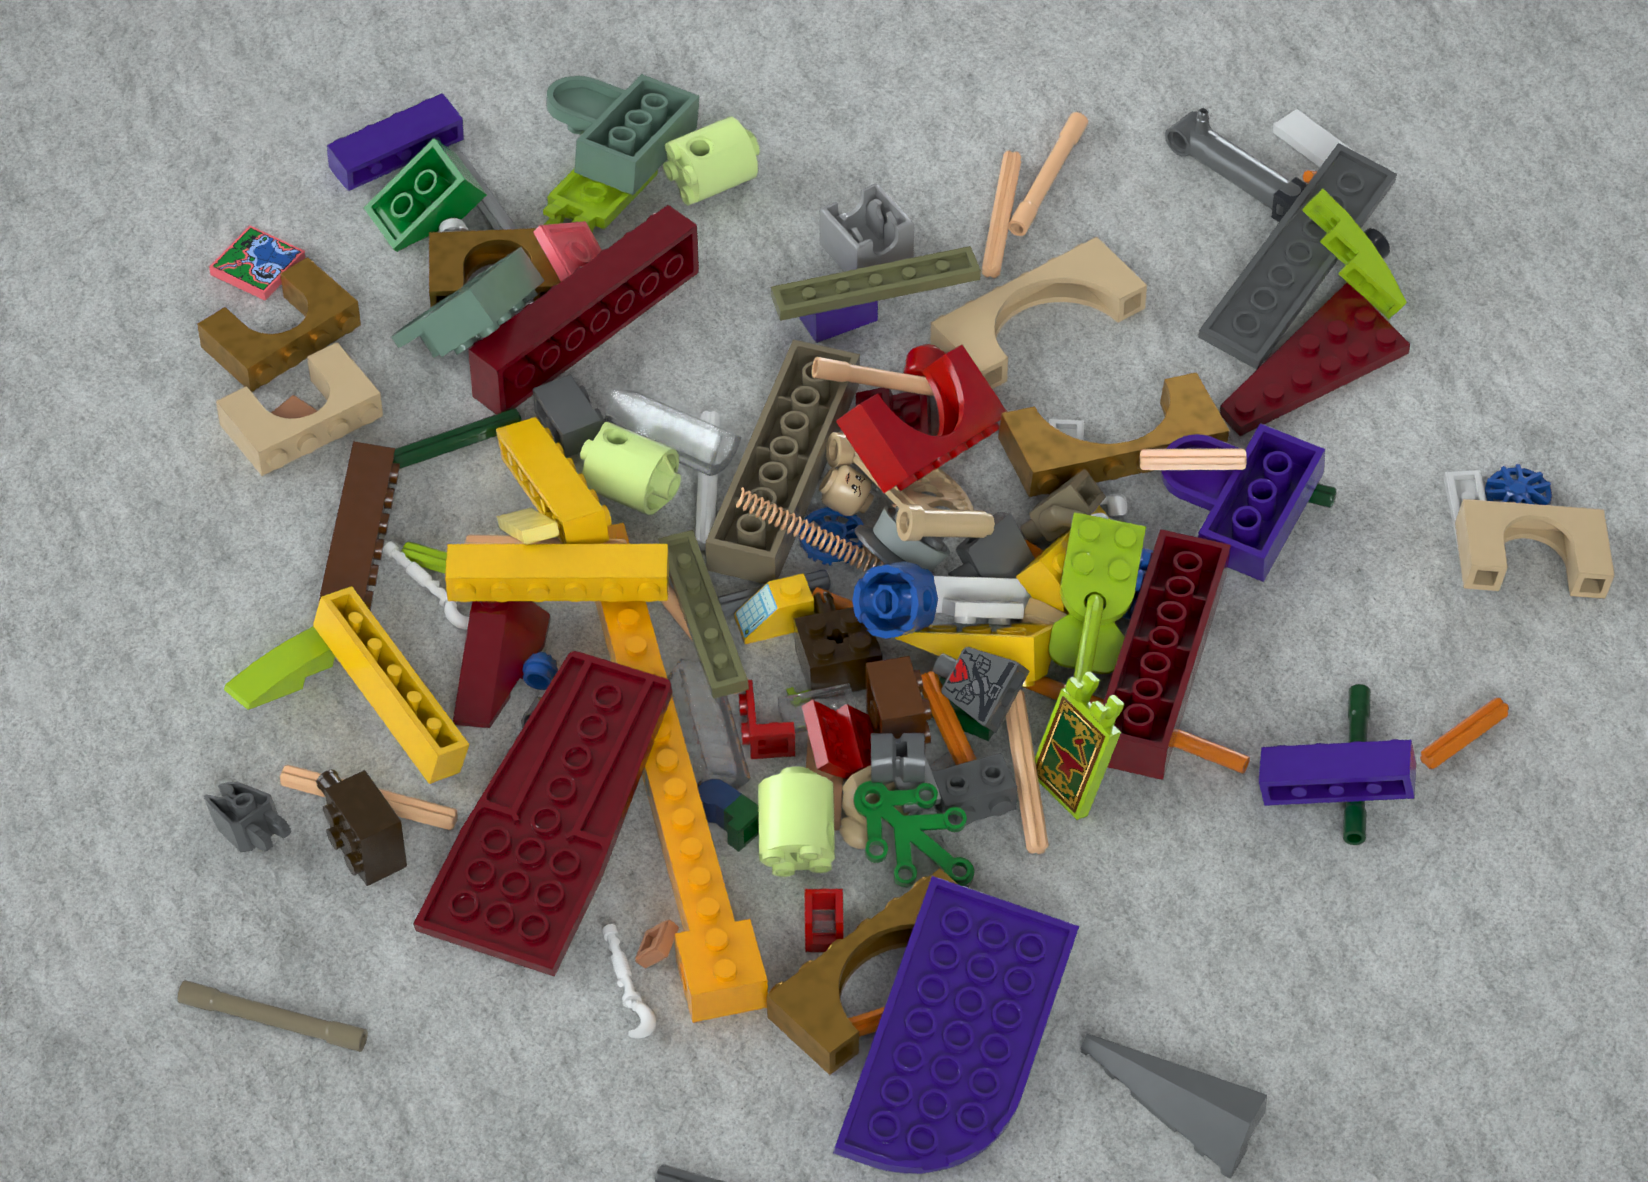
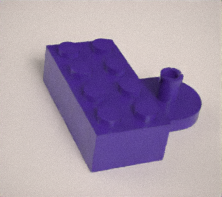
[1161,423,1326,582]

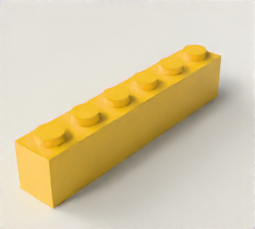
[496,417,612,544]
[445,544,669,602]
[313,586,470,784]

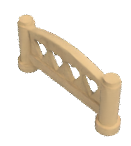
[826,432,995,541]

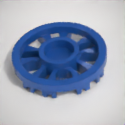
[799,507,864,566]

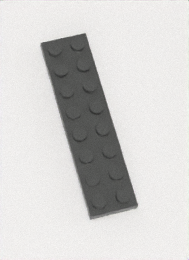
[1198,143,1397,370]

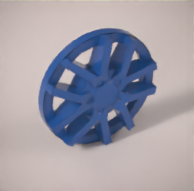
[1485,464,1552,505]

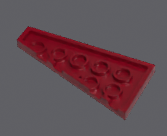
[1220,282,1410,436]

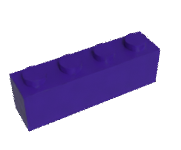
[327,93,464,191]
[1259,739,1416,806]

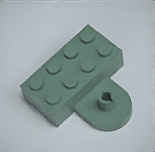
[546,74,700,195]
[391,247,544,358]

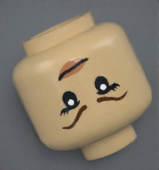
[819,465,874,516]

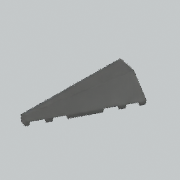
[1081,1033,1267,1179]

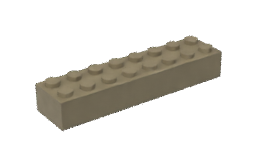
[705,339,860,584]

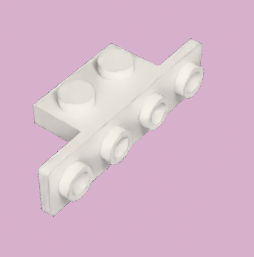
[933,575,1032,625]

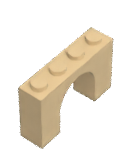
[216,342,383,476]
[1455,499,1615,599]

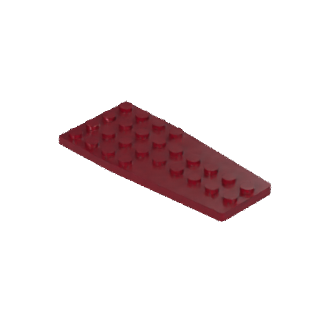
[413,651,673,977]

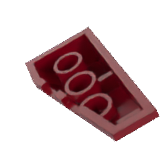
[453,601,551,728]

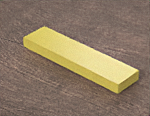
[497,508,559,545]

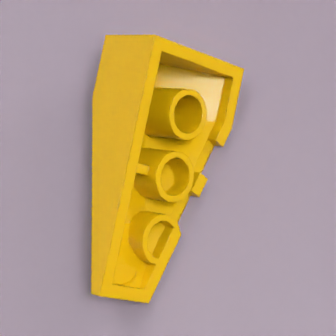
[1016,505,1110,615]

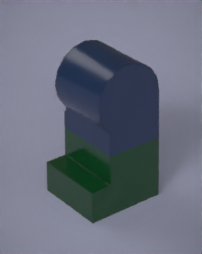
[698,779,759,852]

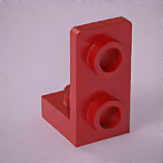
[738,679,795,760]

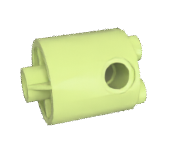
[663,116,760,206]
[580,422,681,515]
[758,766,835,877]

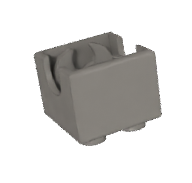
[819,183,914,272]

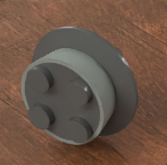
[855,506,950,575]

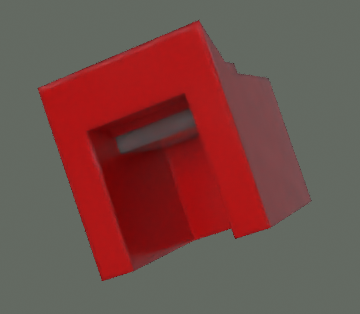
[804,888,844,952]

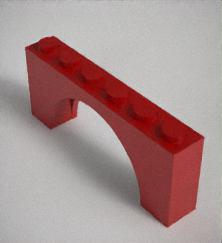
[836,344,1007,493]

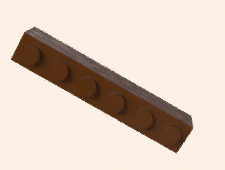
[319,441,400,611]

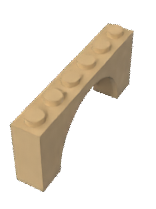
[930,237,1147,389]

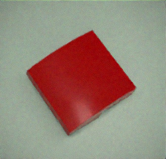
[802,700,874,779]

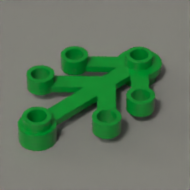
[853,781,974,888]

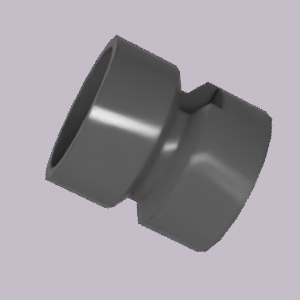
[871,733,925,783]

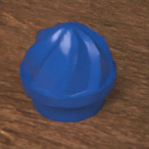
[522,652,558,690]

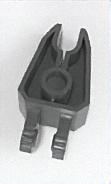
[204,781,292,852]

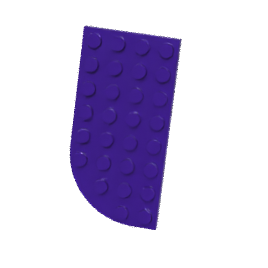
[833,876,1079,1174]

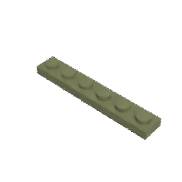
[771,246,981,321]
[658,530,749,699]

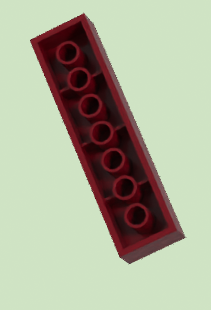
[468,205,699,414]
[1103,529,1231,780]

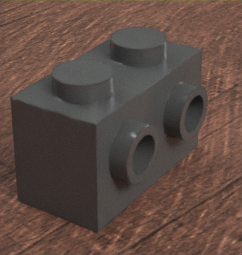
[533,374,605,458]
[932,753,1017,826]

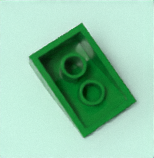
[363,138,487,252]

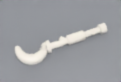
[383,541,469,630]
[602,924,657,1039]

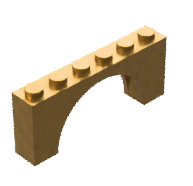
[998,372,1230,497]
[767,868,957,1075]

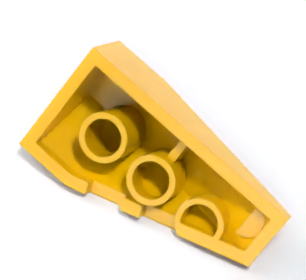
[895,623,1053,687]

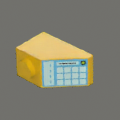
[734,573,814,644]

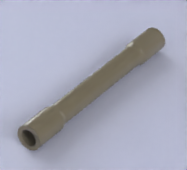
[177,980,368,1052]

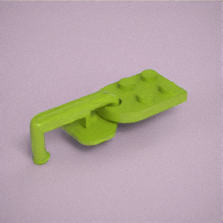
[1049,512,1146,682]

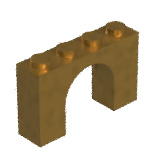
[429,228,561,307]
[197,257,361,392]

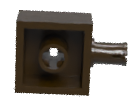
[794,592,883,699]
[316,770,407,886]

